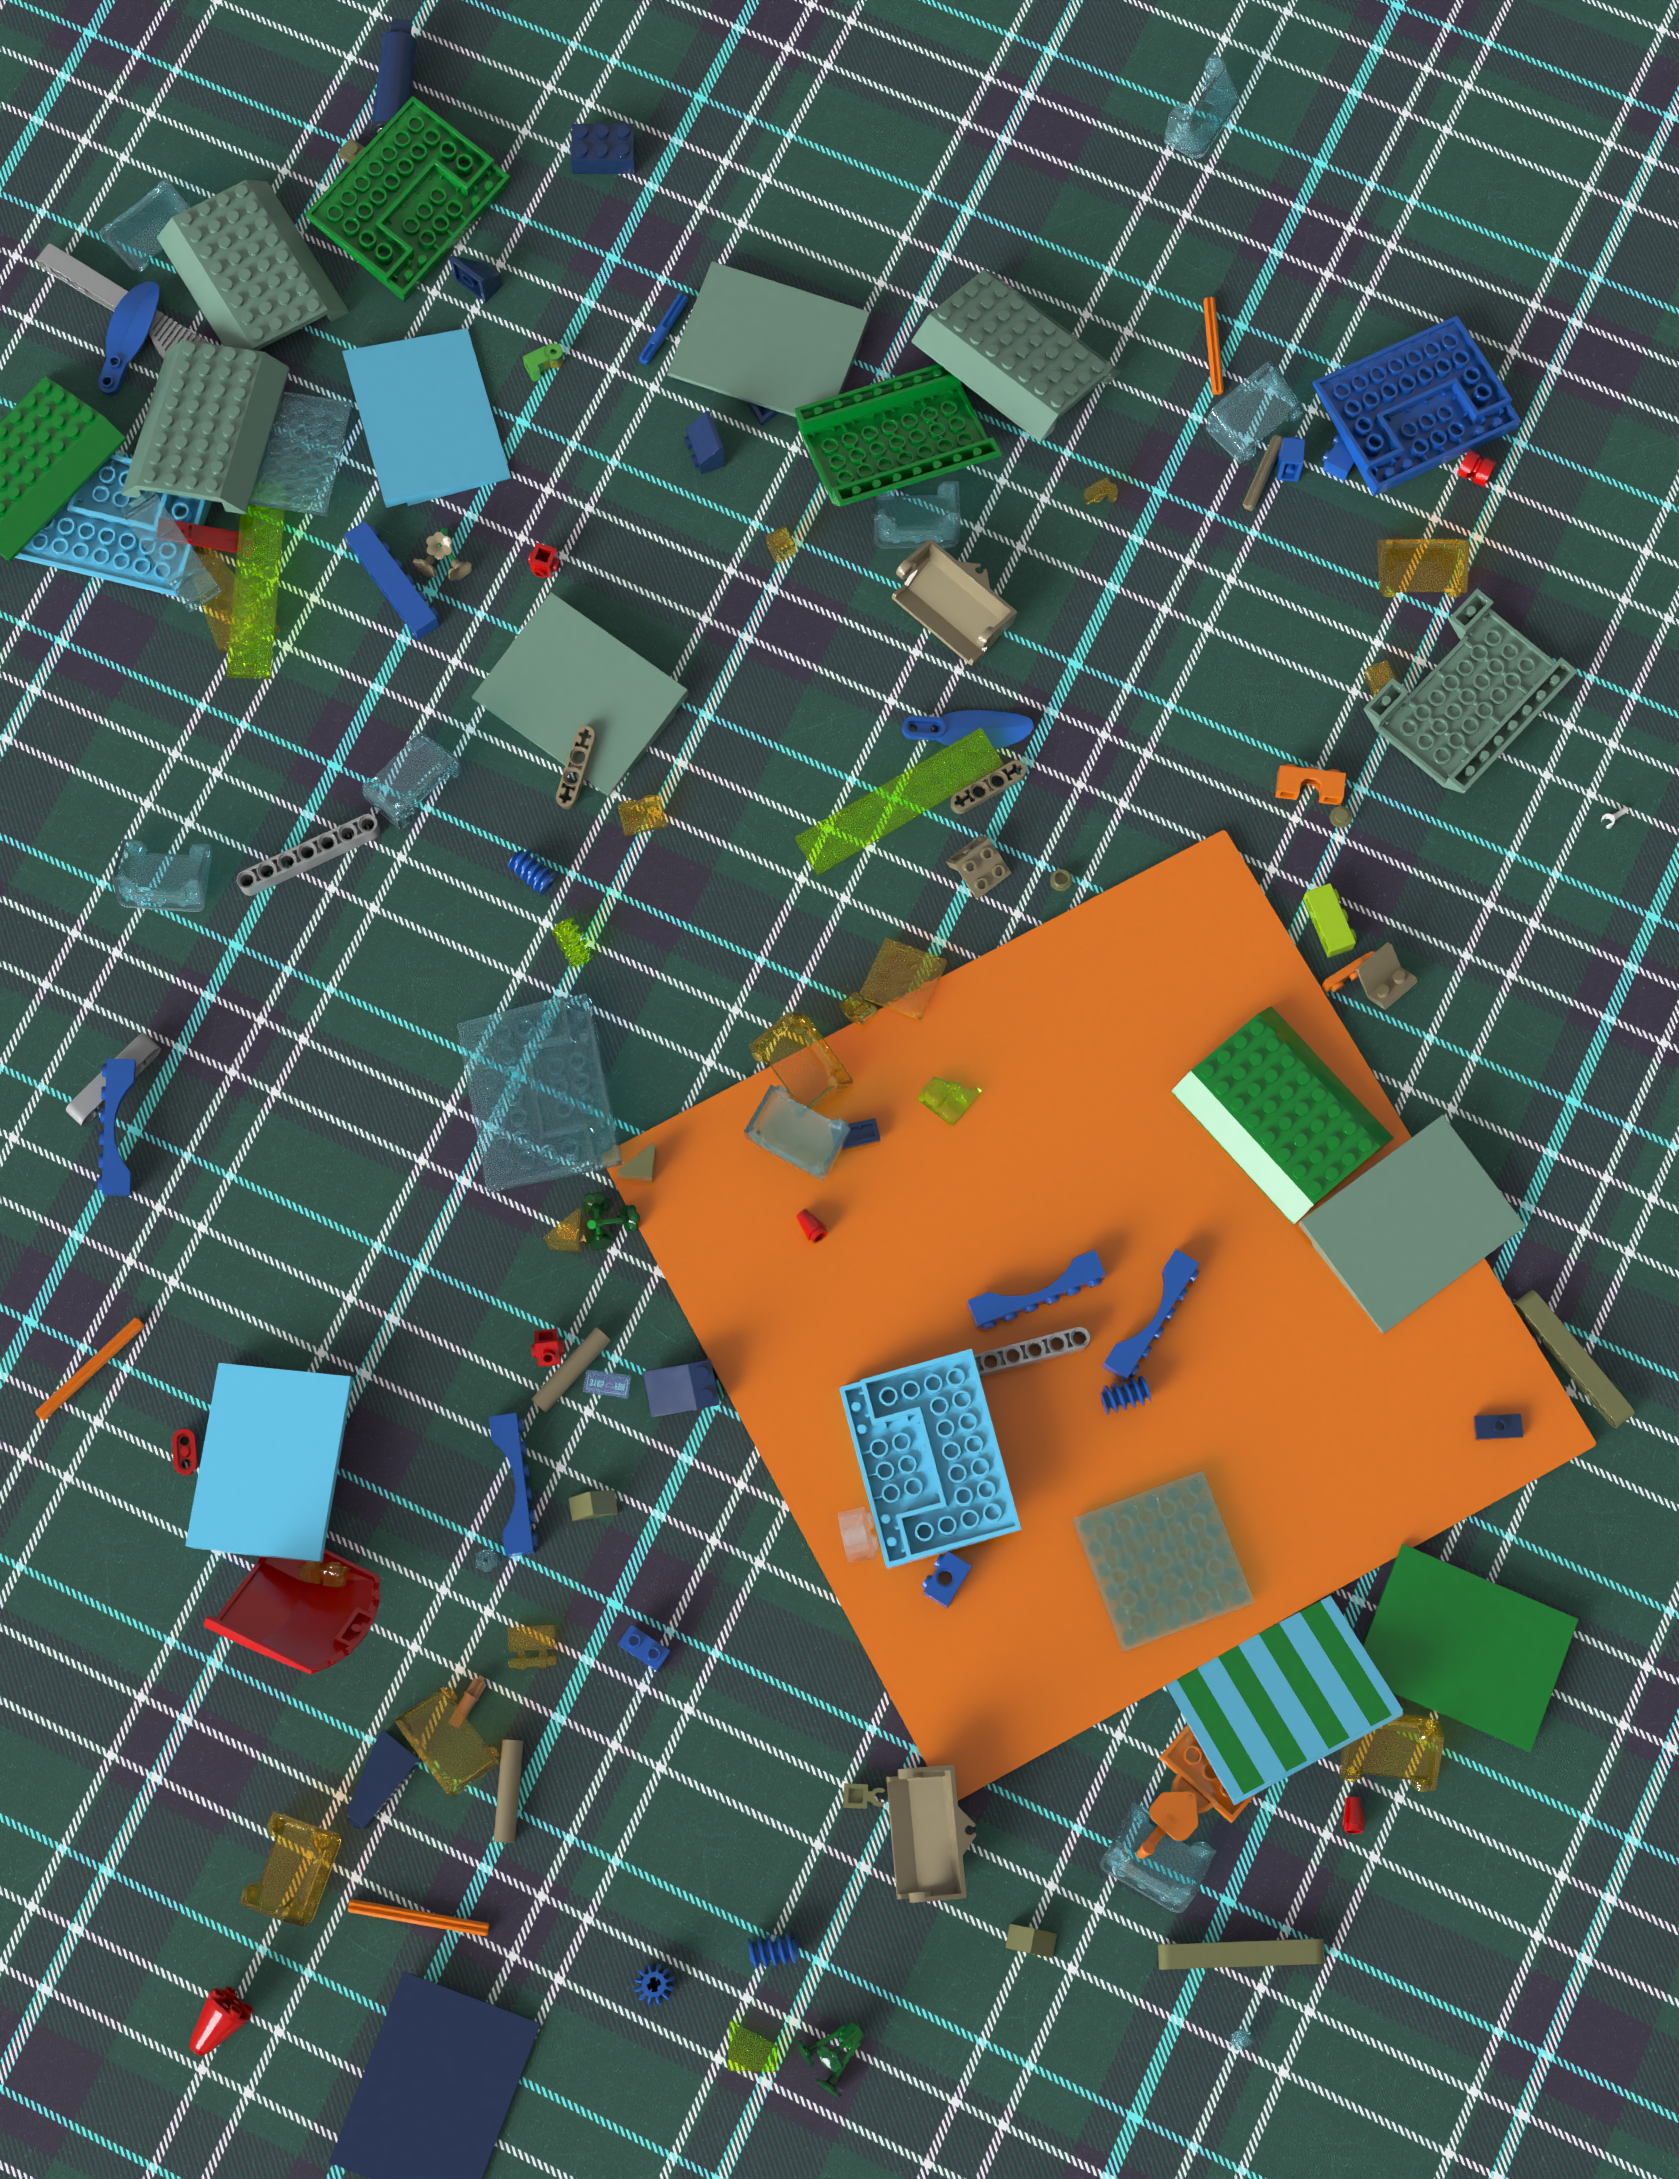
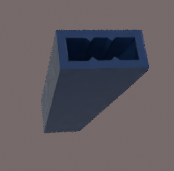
[345,1729,422,1829]

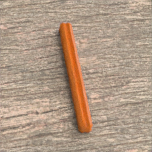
[36,1317,144,1420]
[348,1899,489,1936]

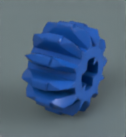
[634,1964,675,2005]

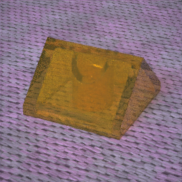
[543,1208,585,1252]

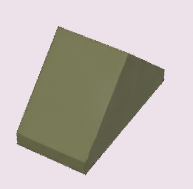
[617,1143,657,1182]
[569,1490,618,1522]
[1005,1924,1057,1958]

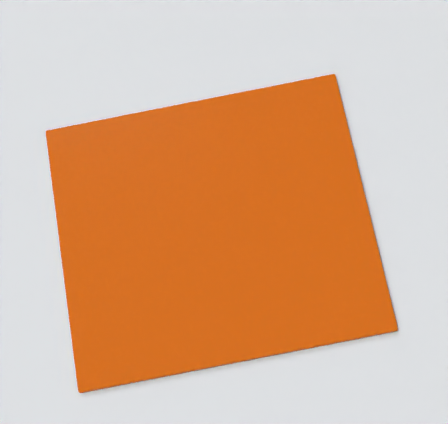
[601,830,1596,1801]

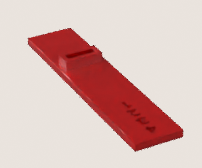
[157,518,256,556]

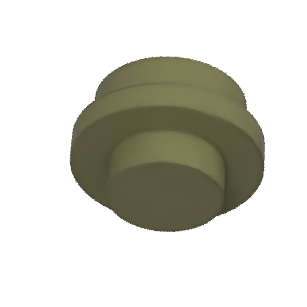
[1330,806,1352,828]
[1050,869,1072,891]

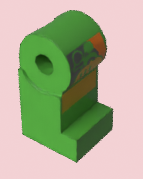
[523,343,564,382]

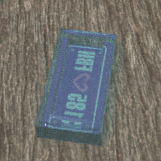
[582,1369,632,1399]

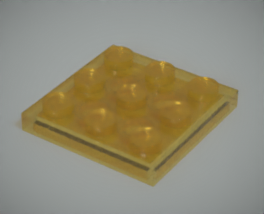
[859,937,947,1020]

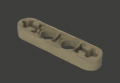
[556,726,597,809]
[950,760,1026,814]

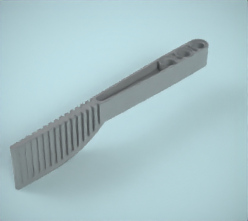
[36,244,211,359]

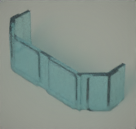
[120,491,222,612]

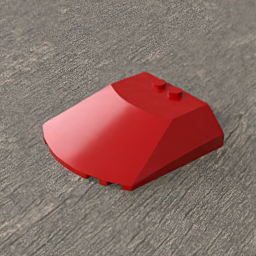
[204,1549,380,1674]

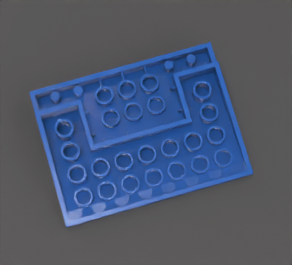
[1312,316,1521,497]

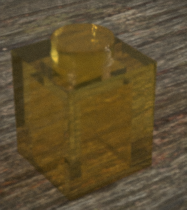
[766,526,796,563]
[1364,660,1396,697]

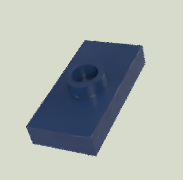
[831,1118,880,1151]
[1473,1414,1523,1440]

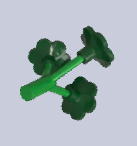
[582,1191,640,1251]

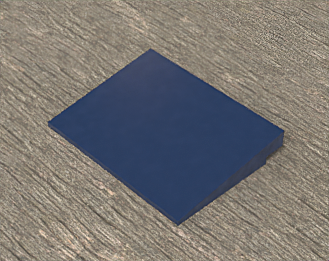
[329,1971,541,2179]

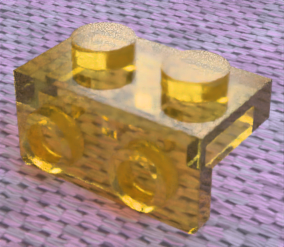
[618,795,667,836]

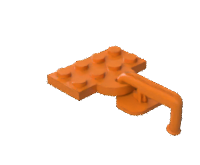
[1136,1724,1257,1859]

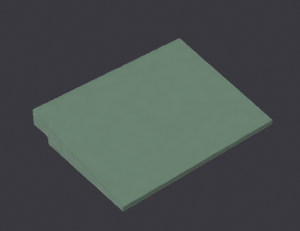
[667,261,870,417]
[472,592,688,797]
[1298,1115,1526,1334]

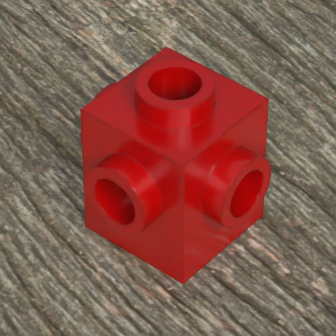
[528,543,561,578]
[531,1328,565,1367]

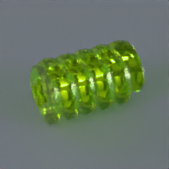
[552,917,594,968]

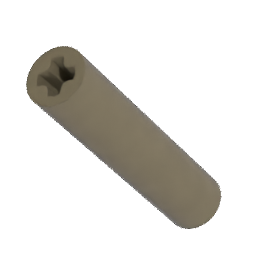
[531,1327,611,1413]
[493,1740,524,1843]

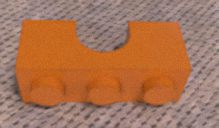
[1275,764,1346,805]

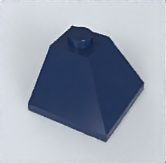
[449,255,502,303]

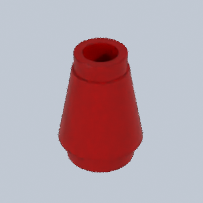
[796,1209,828,1243]
[1342,1797,1366,1834]

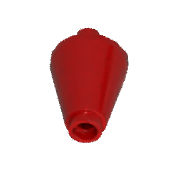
[189,1986,254,2056]

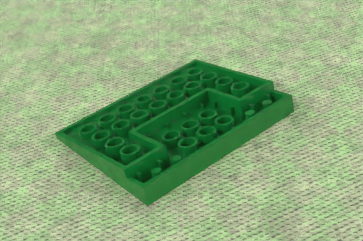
[305,96,510,302]
[1362,1544,1578,1752]

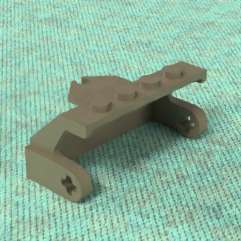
[892,538,1017,666]
[886,1765,976,1903]

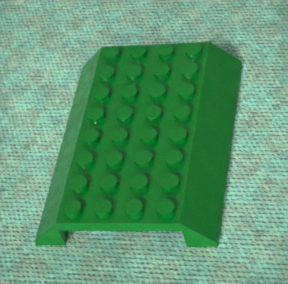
[794,363,1002,507]
[0,376,127,562]
[1171,1006,1394,1225]

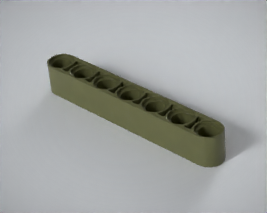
[1513,1290,1635,1428]
[1158,1939,1325,1970]

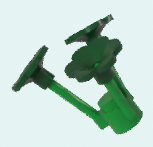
[796,2022,864,2098]

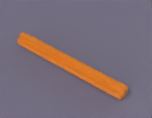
[1203,297,1224,395]

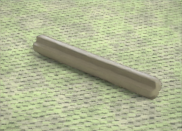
[1243,435,1283,511]

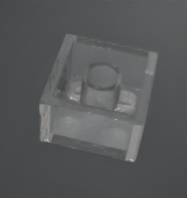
[837,1507,879,1564]

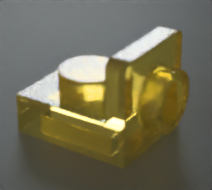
[1083,477,1118,505]
[839,991,878,1025]

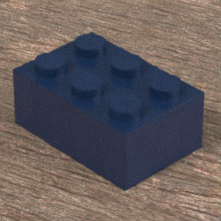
[571,124,636,174]

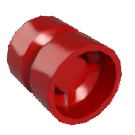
[1457,449,1496,487]

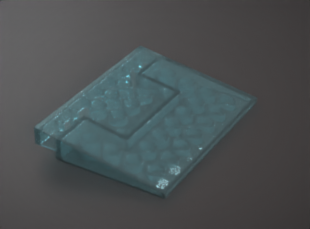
[457,993,624,1193]

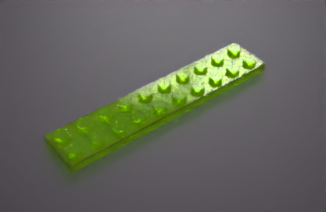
[226,483,287,679]
[794,727,1004,876]

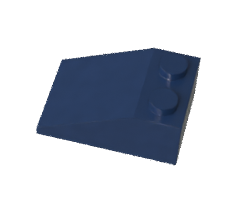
[643,1358,720,1417]

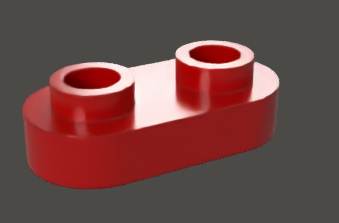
[172,1429,198,1476]

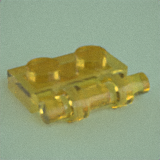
[507,1625,556,1670]

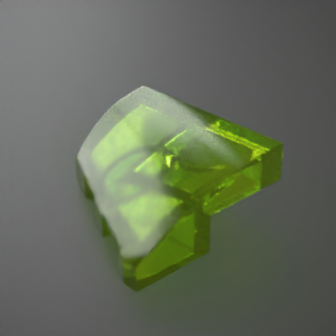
[918,1077,982,1127]
[728,2022,778,2072]

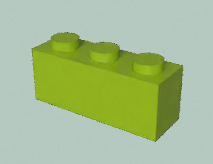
[1303,883,1357,958]

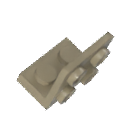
[946,835,1011,899]
[1356,942,1418,1010]

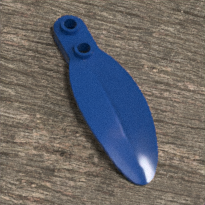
[98,281,160,395]
[902,710,1034,751]

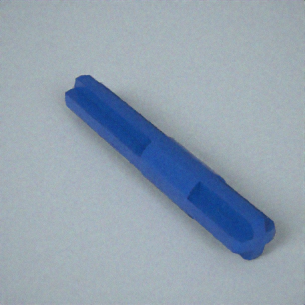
[639,293,688,365]

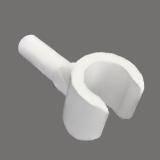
[1601,807,1629,829]

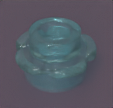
[475,1549,498,1572]
[1229,2029,1252,2051]

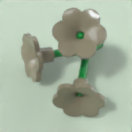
[413,528,472,581]

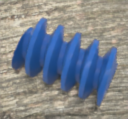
[508,849,557,896]
[1100,1376,1151,1415]
[748,1932,799,1969]

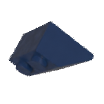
[684,411,725,474]

